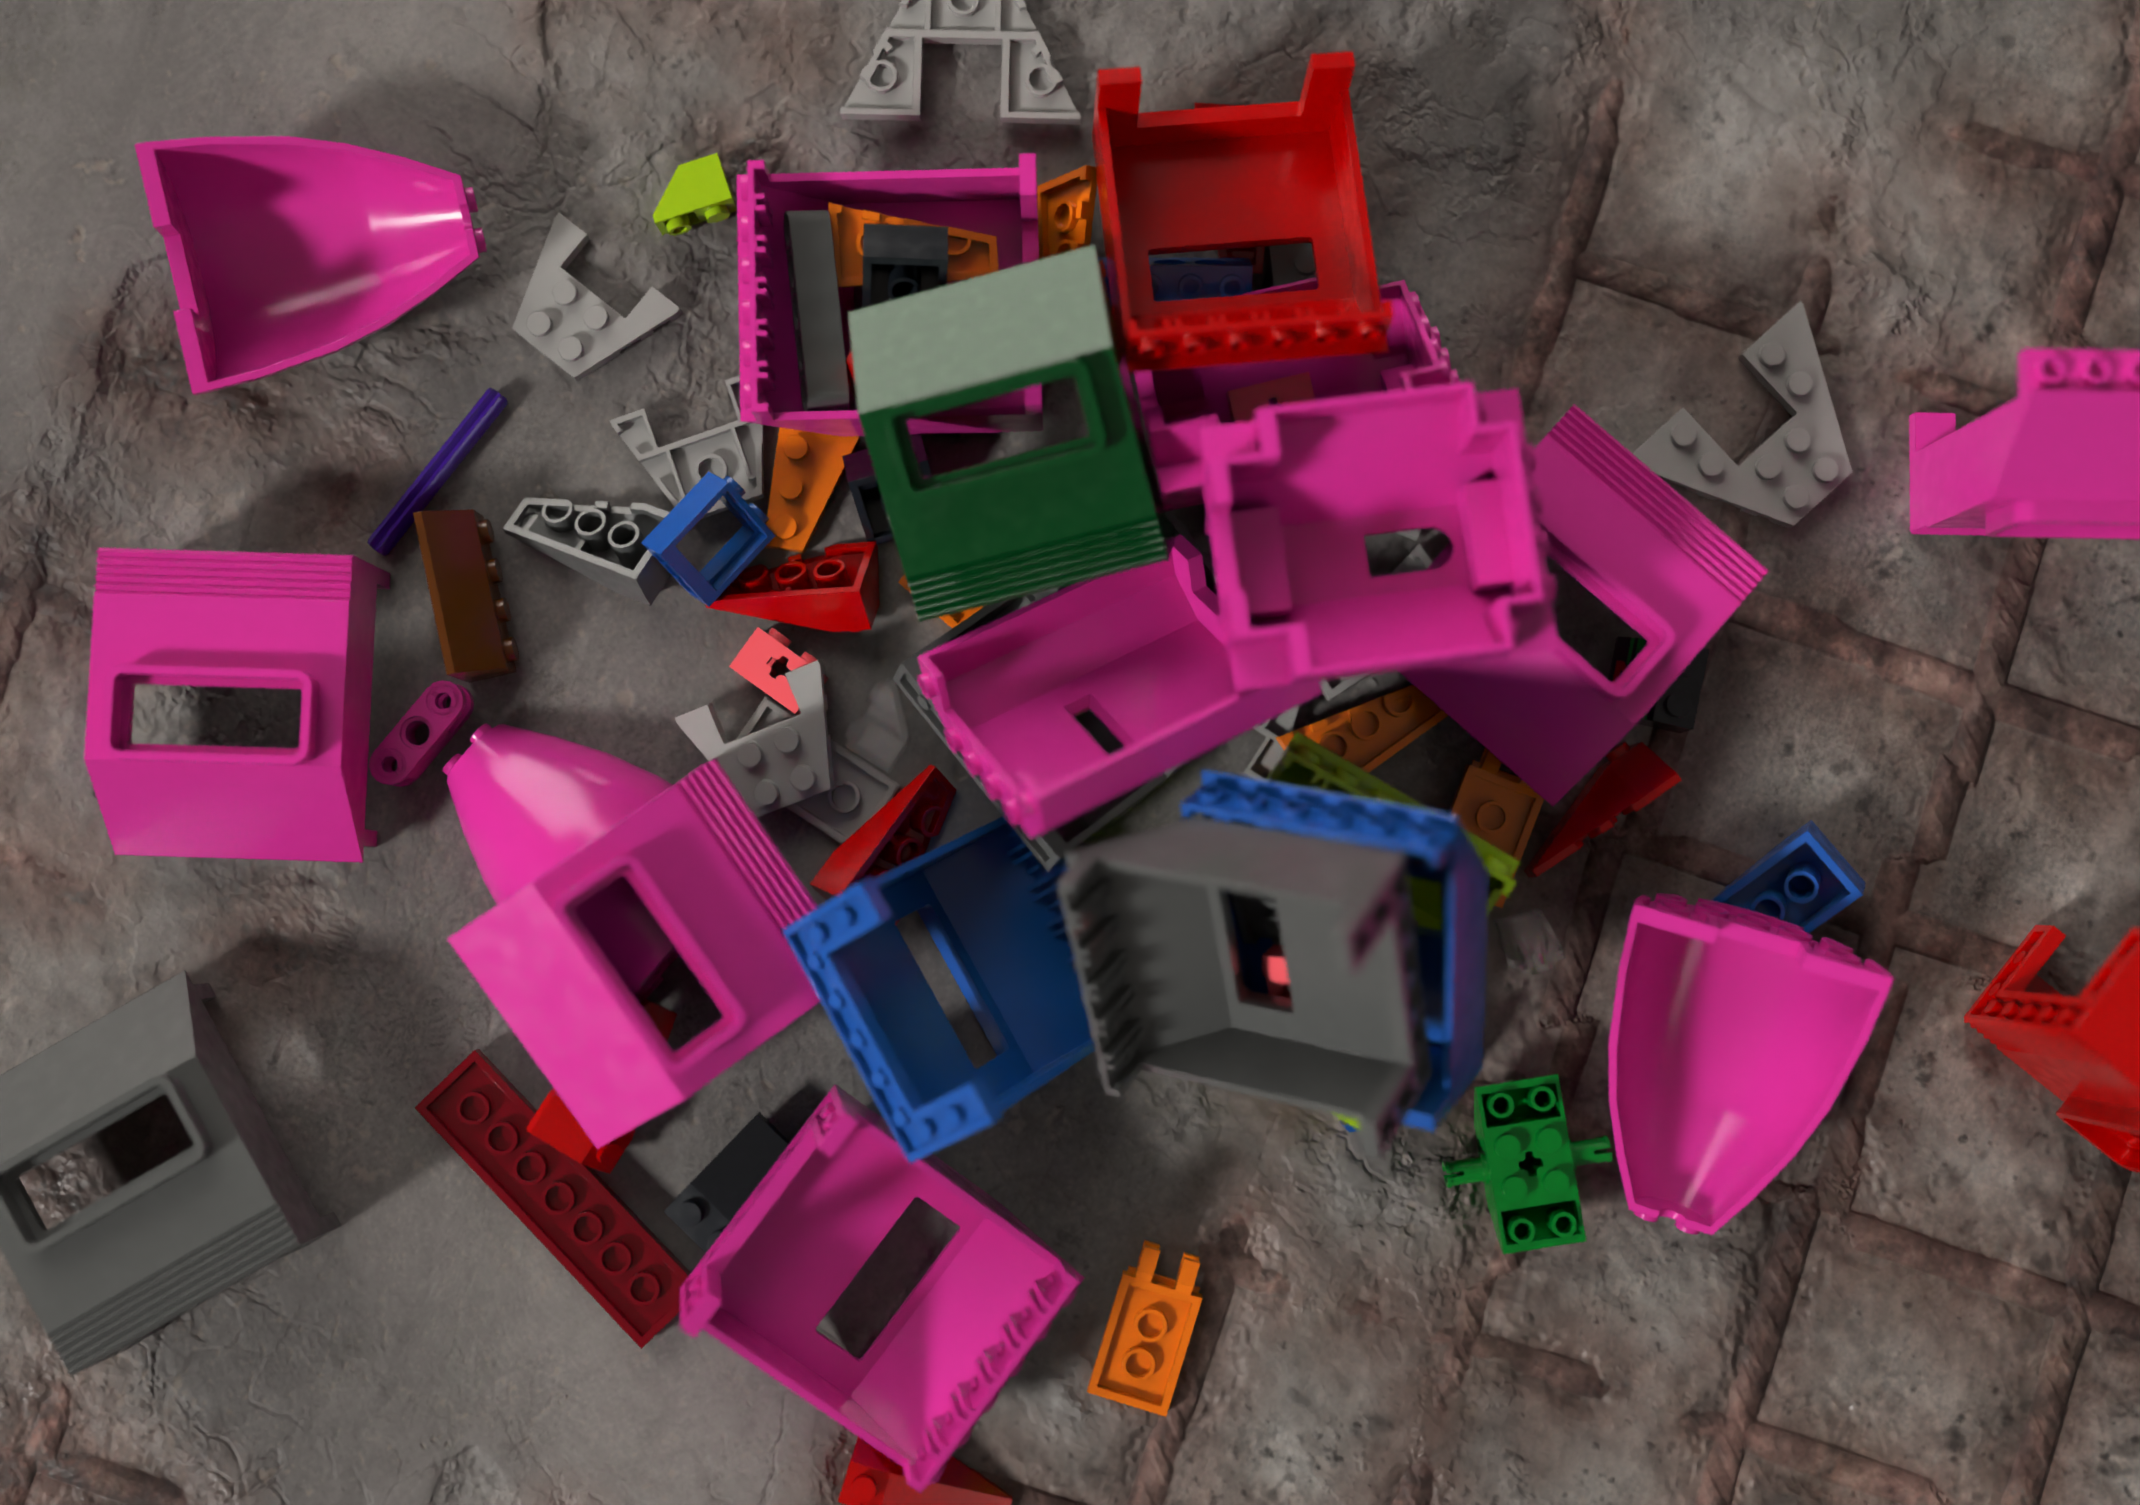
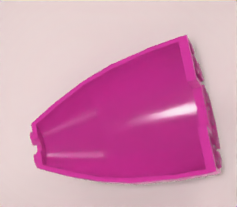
[134,136,487,395]
[442,723,680,1004]
[1608,893,1894,1235]

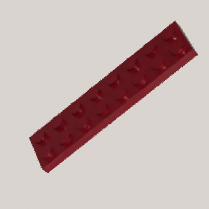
[415,1049,691,1349]

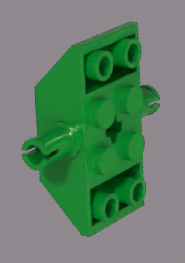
[1442,1074,1613,1254]

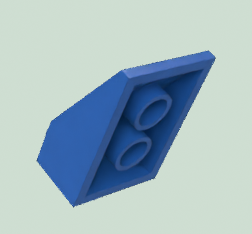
[1711,820,1866,933]

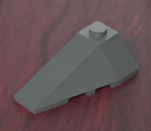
[503,497,676,606]

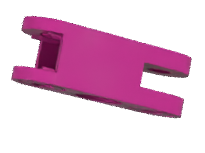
[369,680,474,787]

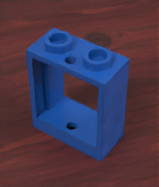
[641,471,775,606]

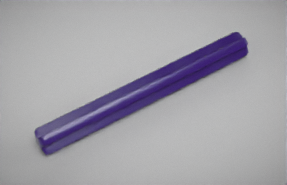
[367,388,508,555]

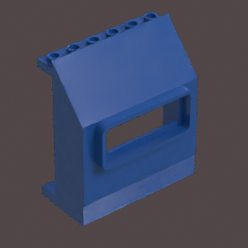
[1181,770,1488,1132]
[782,816,1095,1164]

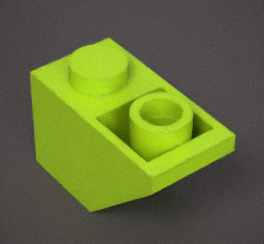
[652,153,737,236]

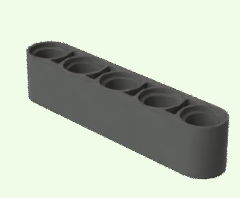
[784,210,849,412]

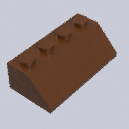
[413,509,519,683]

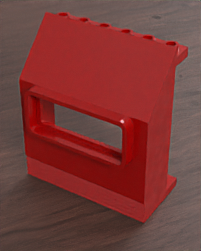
[1092,51,1394,373]
[1964,925,2140,1173]

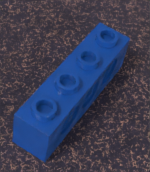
[1098,257,1253,306]

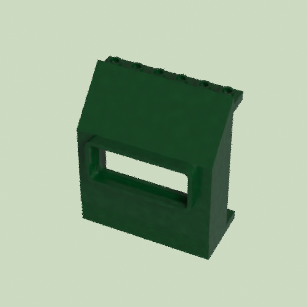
[848,244,1176,622]

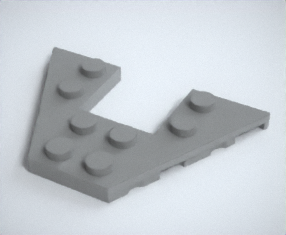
[840,0,1081,125]
[1632,301,1853,528]

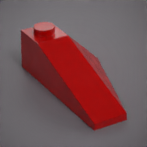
[705,541,880,632]
[1524,741,1682,877]
[810,764,957,925]
[526,998,677,1174]
[838,1436,1013,1505]

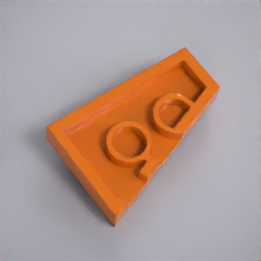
[764,427,861,553]

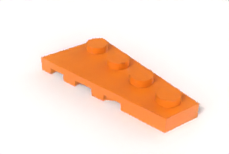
[1037,165,1097,259]
[828,203,999,288]
[1275,684,1448,773]

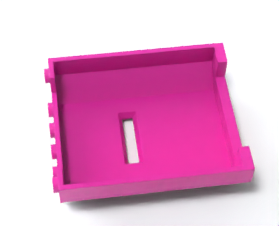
[917,534,1322,838]

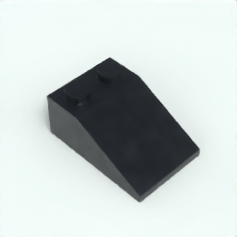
[663,1112,790,1253]

